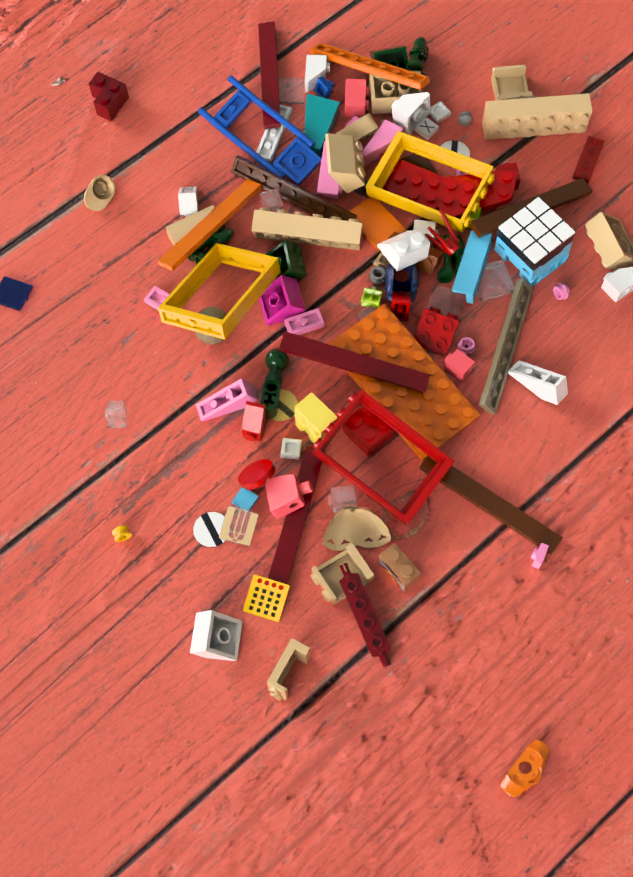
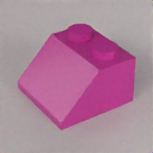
[259,275,306,325]

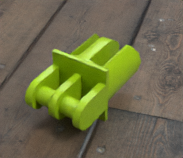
[361,287,383,309]

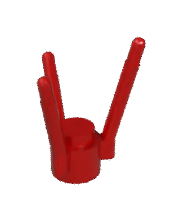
[425,209,460,256]

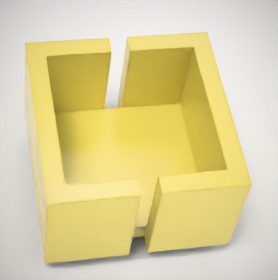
[295,392,338,443]

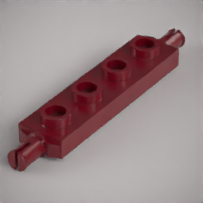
[339,563,391,668]

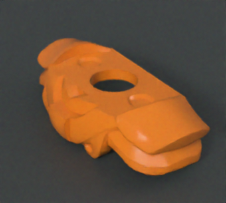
[501,740,550,797]

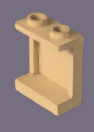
[491,65,533,100]
[310,543,374,606]
[267,638,311,701]

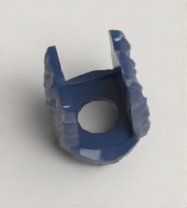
[385,264,420,302]

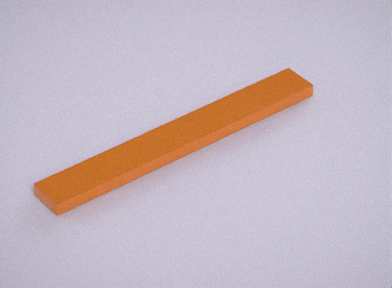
[310,42,430,90]
[158,179,262,271]

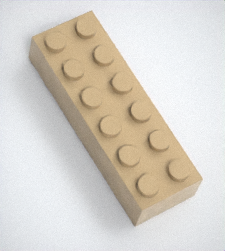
[482,93,592,140]
[251,208,363,251]

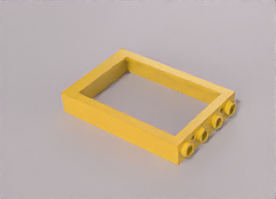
[366,131,495,233]
[158,243,281,340]

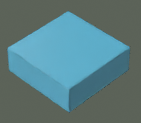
[232,487,259,513]

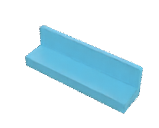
[452,231,492,304]

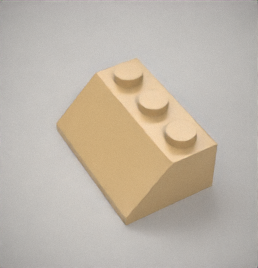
[325,133,366,193]
[585,212,633,271]

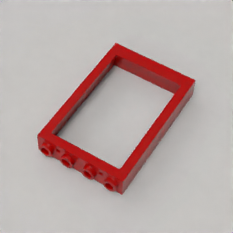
[312,389,455,525]

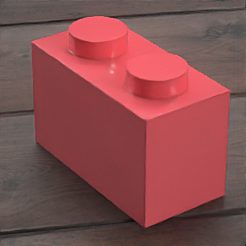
[344,79,369,117]

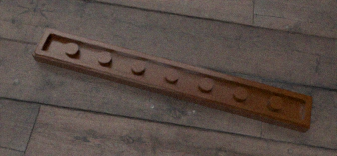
[231,155,357,221]
[469,178,593,238]
[420,456,563,555]

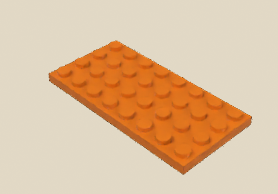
[328,304,480,461]

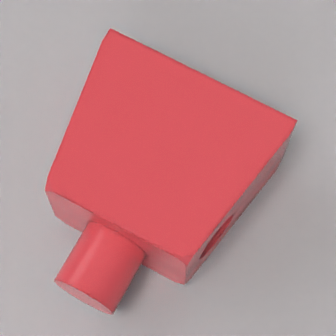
[265,474,313,519]

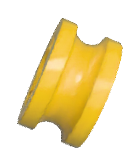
[112,525,132,542]

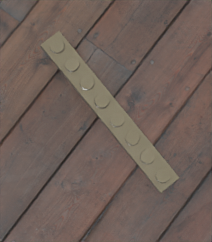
[479,278,533,414]

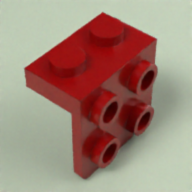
[414,306,461,355]

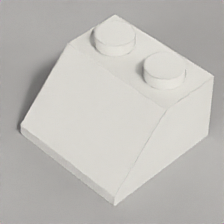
[392,92,431,135]
[377,231,431,271]
[190,610,243,661]

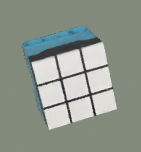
[494,197,575,286]

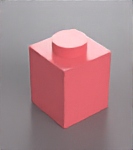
[444,349,475,383]

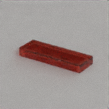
[572,136,605,184]

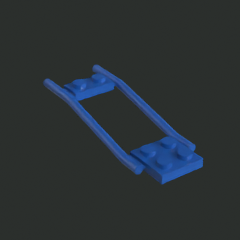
[198,75,322,186]

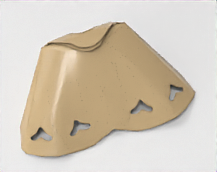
[323,507,391,551]

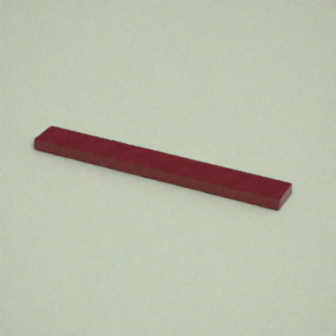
[258,21,281,129]
[279,331,430,394]
[268,446,325,585]

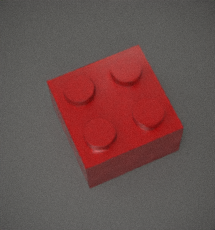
[342,405,396,457]

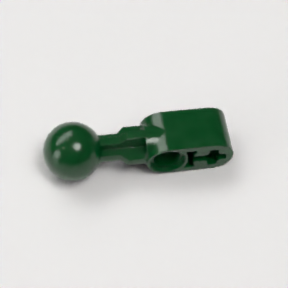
[261,348,289,419]

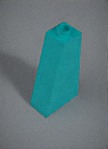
[305,94,340,158]

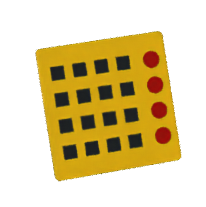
[243,575,290,622]

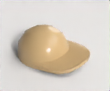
[84,175,115,211]

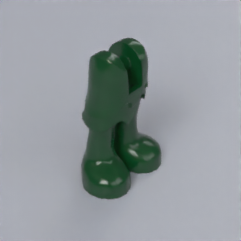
[405,37,429,76]
[188,224,234,265]
[437,235,465,283]

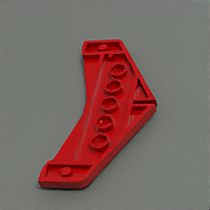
[377,153,518,225]

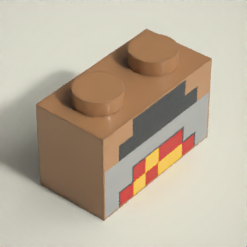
[378,543,421,592]

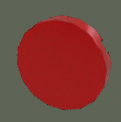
[238,459,275,490]

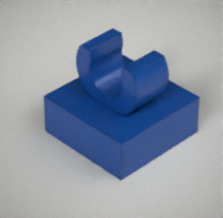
[314,77,336,99]

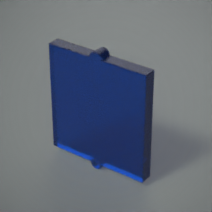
[0,276,33,311]

